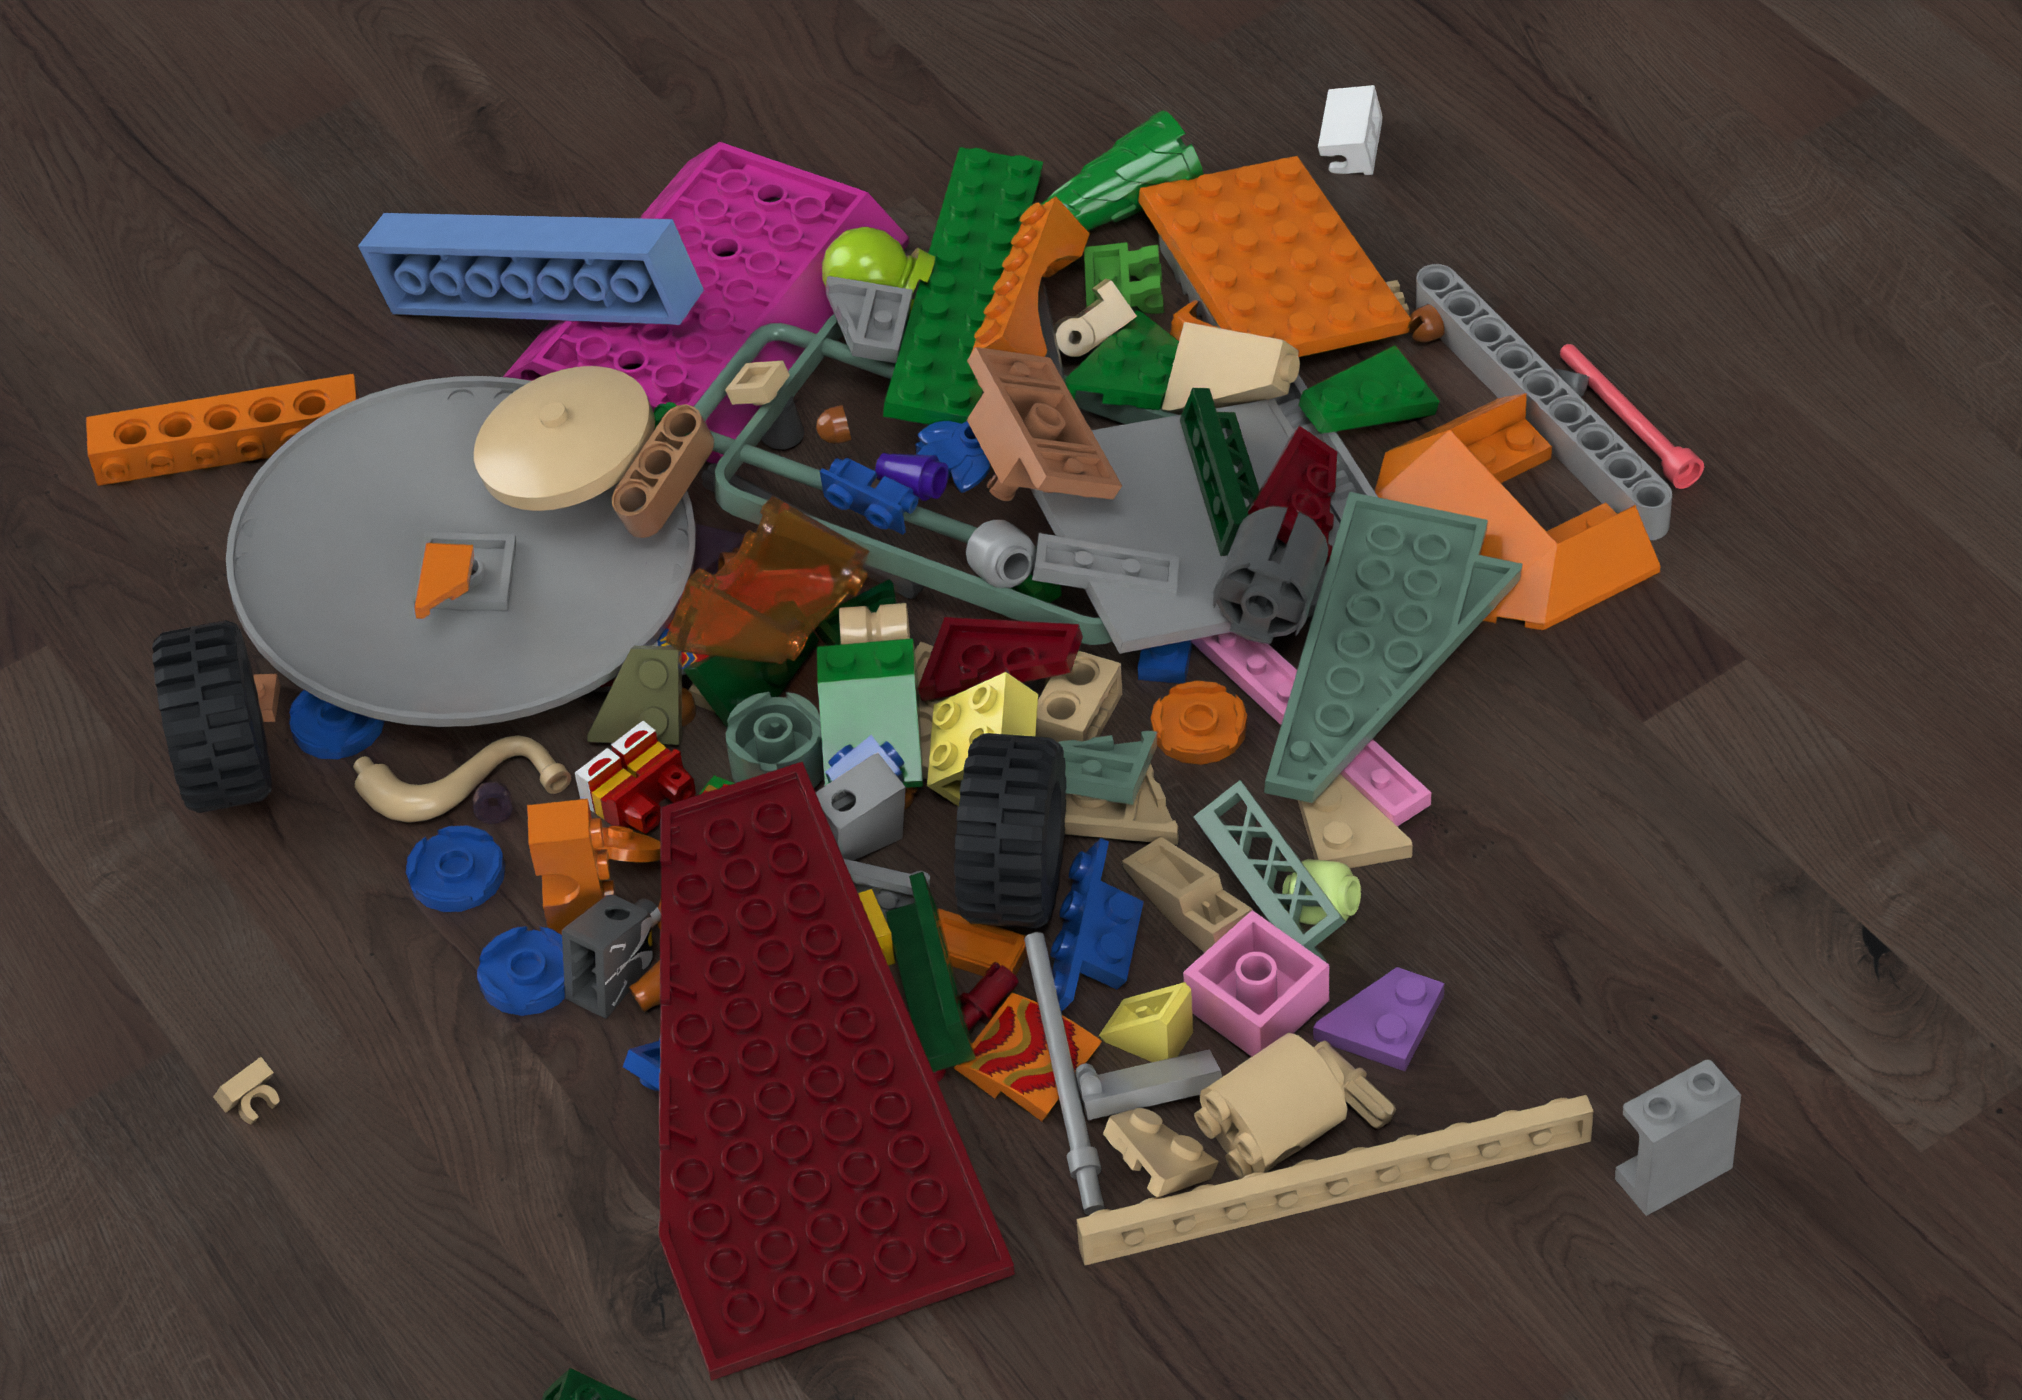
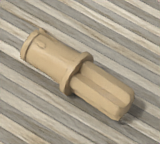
[1315,1040,1396,1129]

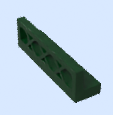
[1180,388,1277,556]
[885,872,976,1072]

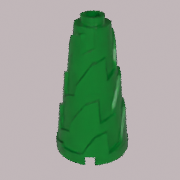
[1041,110,1204,231]

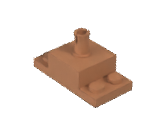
[967,347,1122,501]

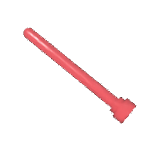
[1560,344,1704,489]

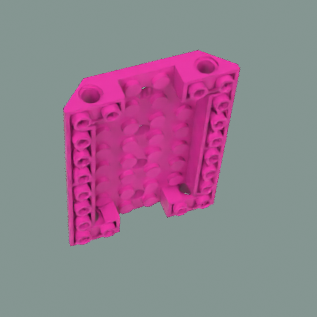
[503,142,909,464]

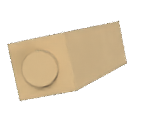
[1162,322,1300,415]

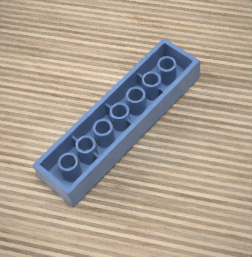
[358,213,704,325]

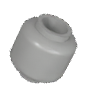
[966,519,1036,589]

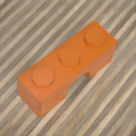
[527,799,616,935]

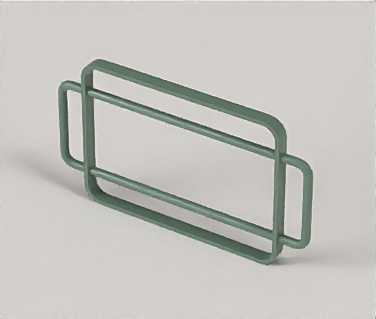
[687,314,1177,645]

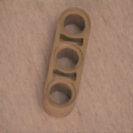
[612,404,714,538]

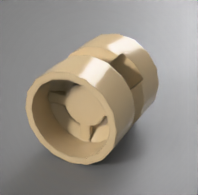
[839,603,910,644]

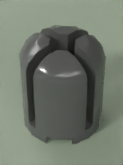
[1213,506,1328,644]

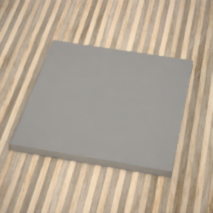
[1030,400,1340,654]

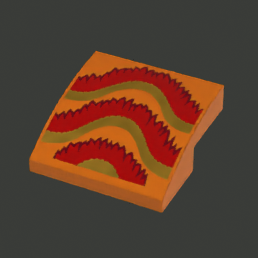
[954,993,1102,1122]

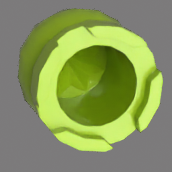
[822,227,935,320]

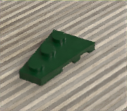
[683,605,819,727]

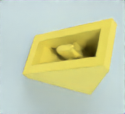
[1099,982,1193,1062]

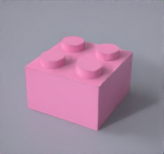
[1183,910,1329,1057]

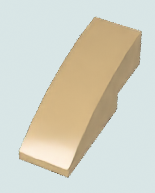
[1122,837,1253,953]

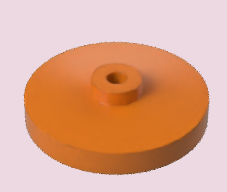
[598,826,661,862]

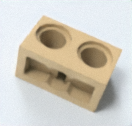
[1035,651,1123,742]

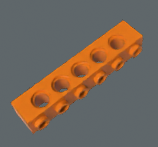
[86,374,360,486]

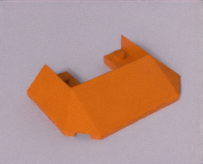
[1375,393,1661,630]

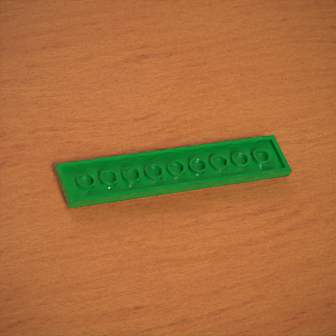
[883,147,1043,425]

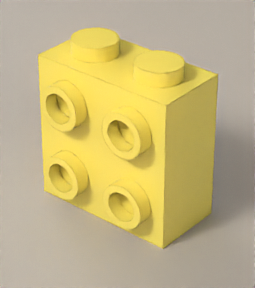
[927,672,1038,806]

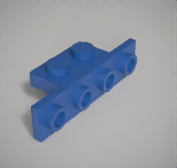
[1050,838,1144,1012]

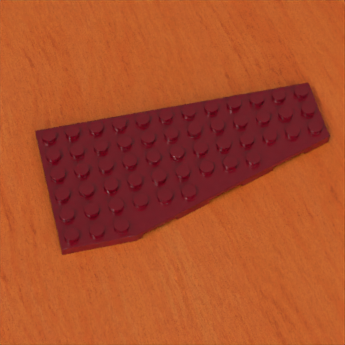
[659,762,1015,1381]

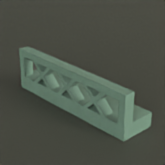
[1193,780,1346,962]

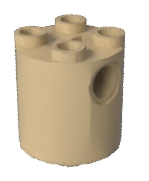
[1194,1032,1348,1179]

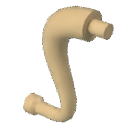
[353,735,571,823]

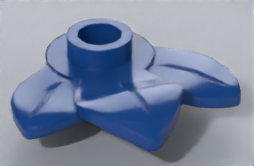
[917,421,991,493]

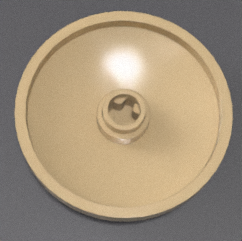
[474,366,655,511]

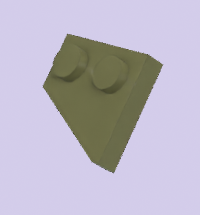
[588,645,682,745]

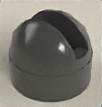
[1554,368,1590,398]

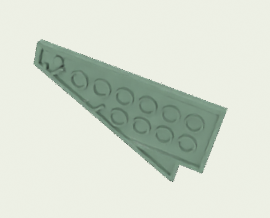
[1264,492,1523,803]

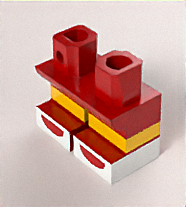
[575,720,696,834]

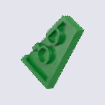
[1298,345,1440,434]

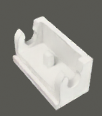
[1318,85,1383,176]

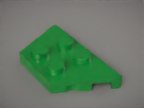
[1065,310,1179,410]

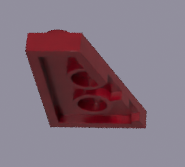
[1248,425,1337,567]
[917,617,1083,701]

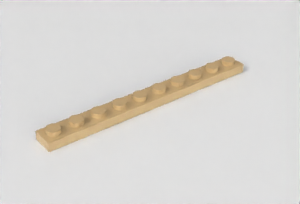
[1077,1095,1594,1266]

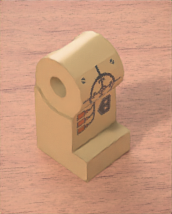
[1054,278,1137,357]

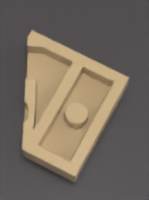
[1103,1108,1219,1198]

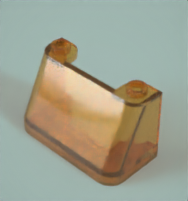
[666,496,870,664]

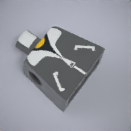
[562,895,661,1019]

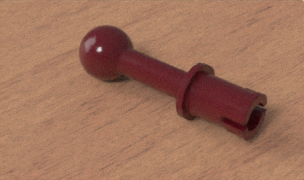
[933,962,1019,1083]

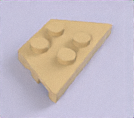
[1064,763,1179,845]

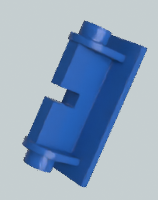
[820,458,919,535]

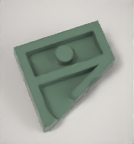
[1058,731,1157,805]

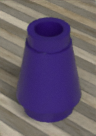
[875,453,948,501]

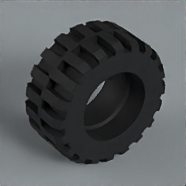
[152,620,272,813]
[954,733,1066,929]

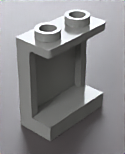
[1615,1059,1741,1216]

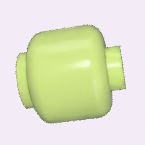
[1282,859,1361,925]

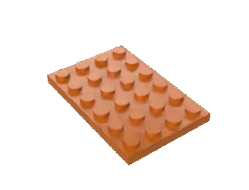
[1138,156,1411,357]

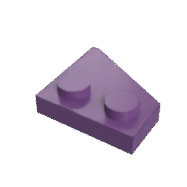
[1313,967,1444,1071]

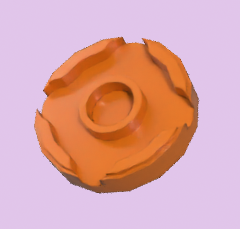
[1151,680,1247,765]

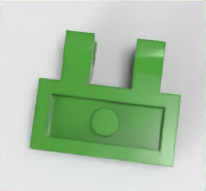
[1084,242,1164,314]

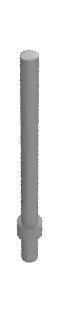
[1024,932,1105,1215]

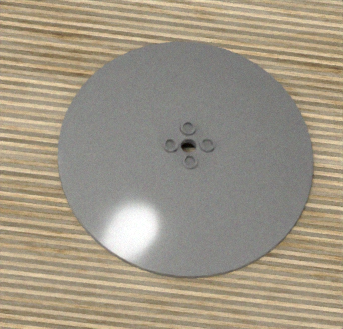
[226,376,696,727]

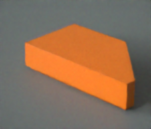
[414,543,474,619]

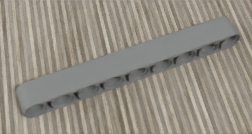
[1416,264,1672,540]

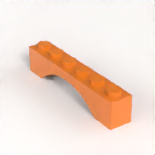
[970,196,1090,357]

